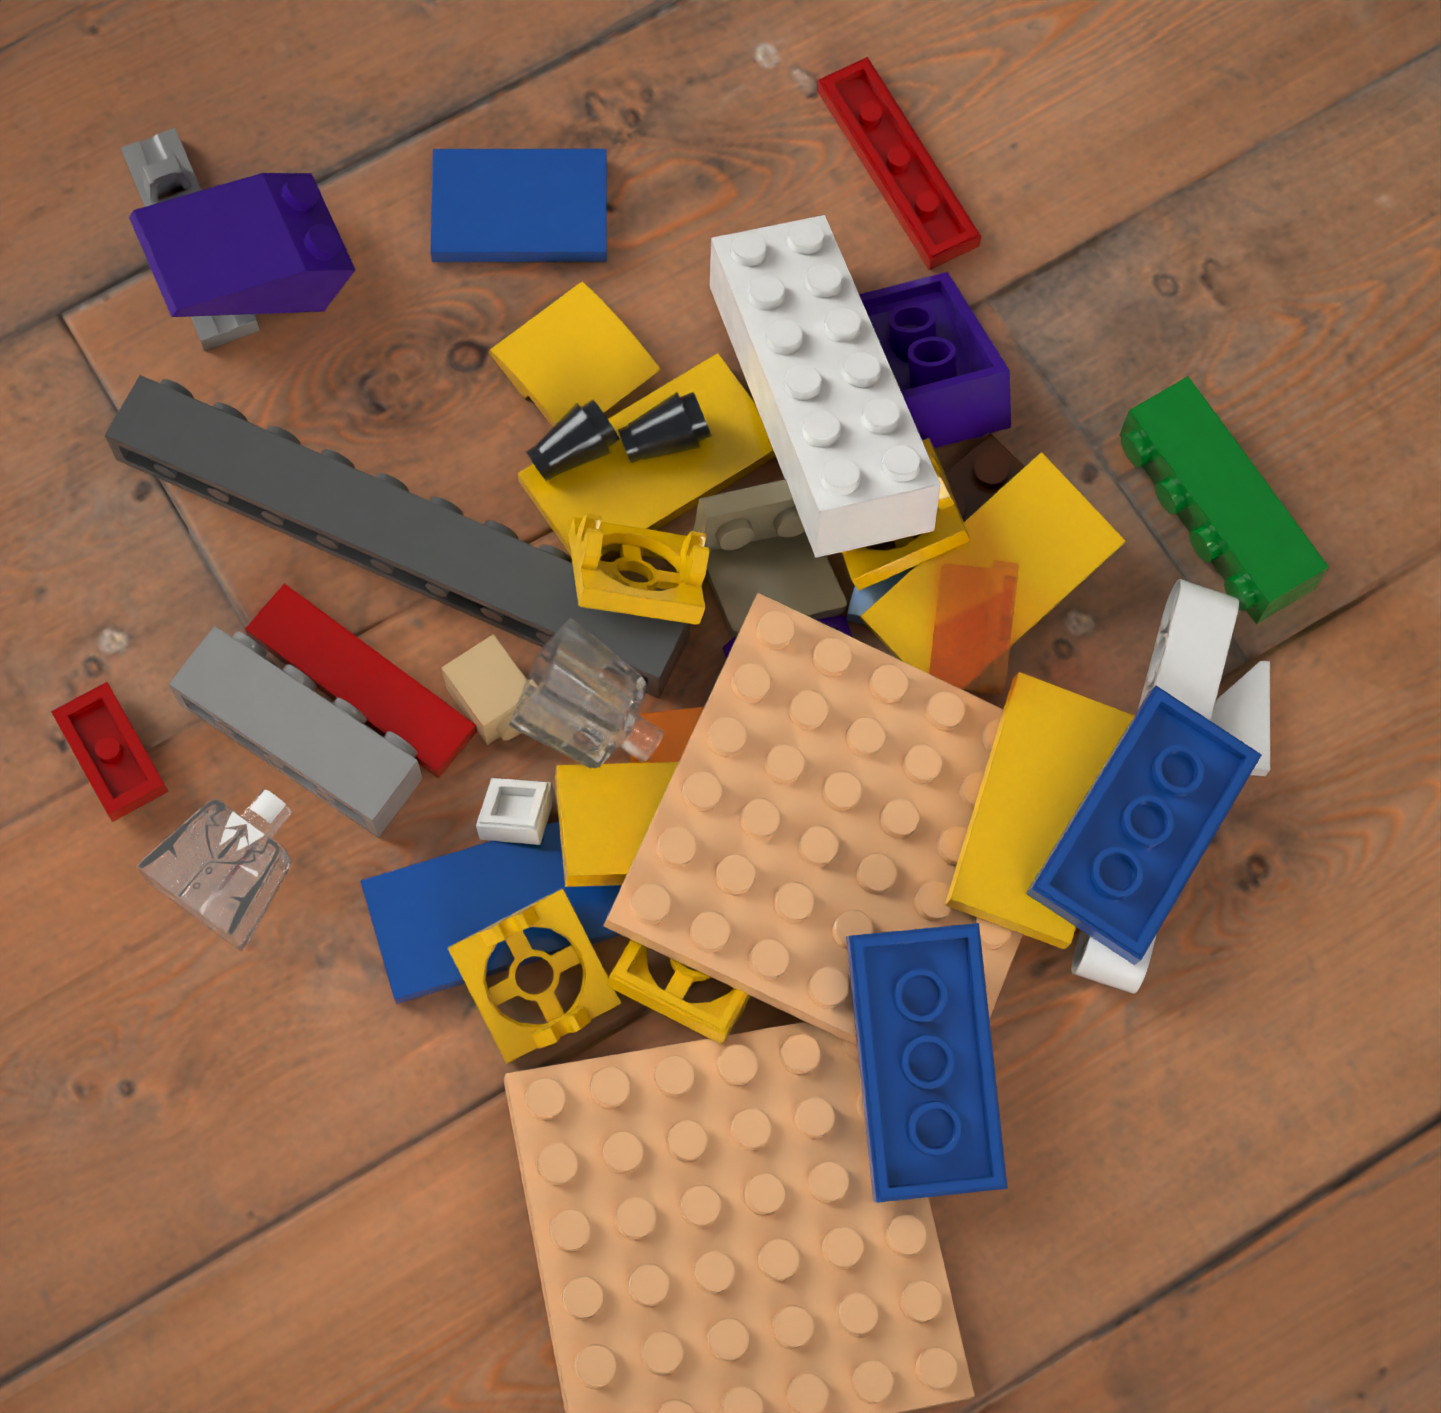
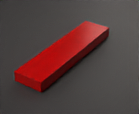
[817,57,981,270]
[245,583,477,778]

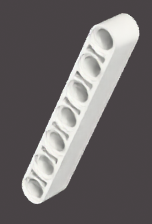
[1071,579,1239,994]

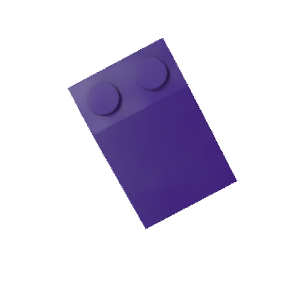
[129,173,356,317]
[859,272,1011,448]

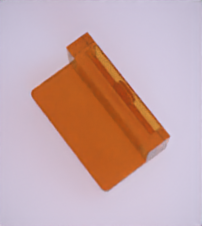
[929,560,1019,695]

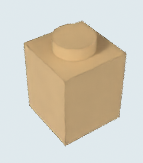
[441,634,538,745]

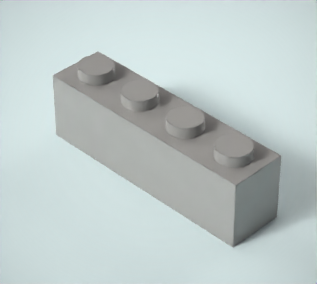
[169,626,423,838]

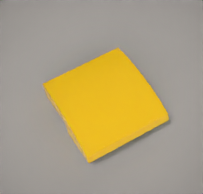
[488,282,661,427]

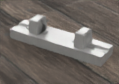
[121,128,260,351]

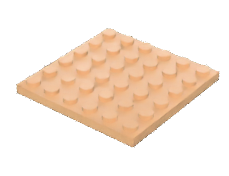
[603,593,1023,1046]
[504,1022,975,1413]

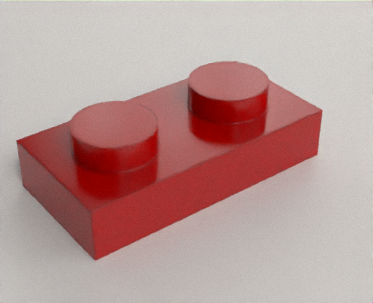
[51,682,169,822]

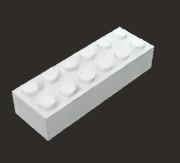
[710,215,941,558]

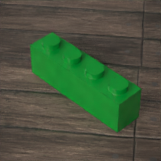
[1119,376,1329,624]

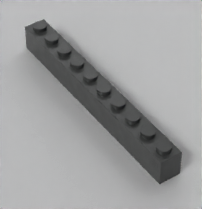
[105,375,690,698]

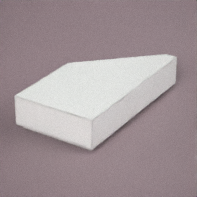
[1211,661,1270,776]

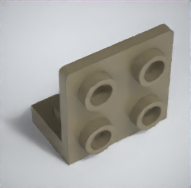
[693,479,847,638]

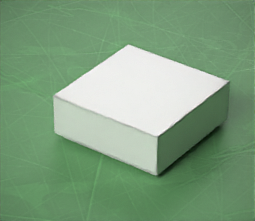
[476,778,555,845]

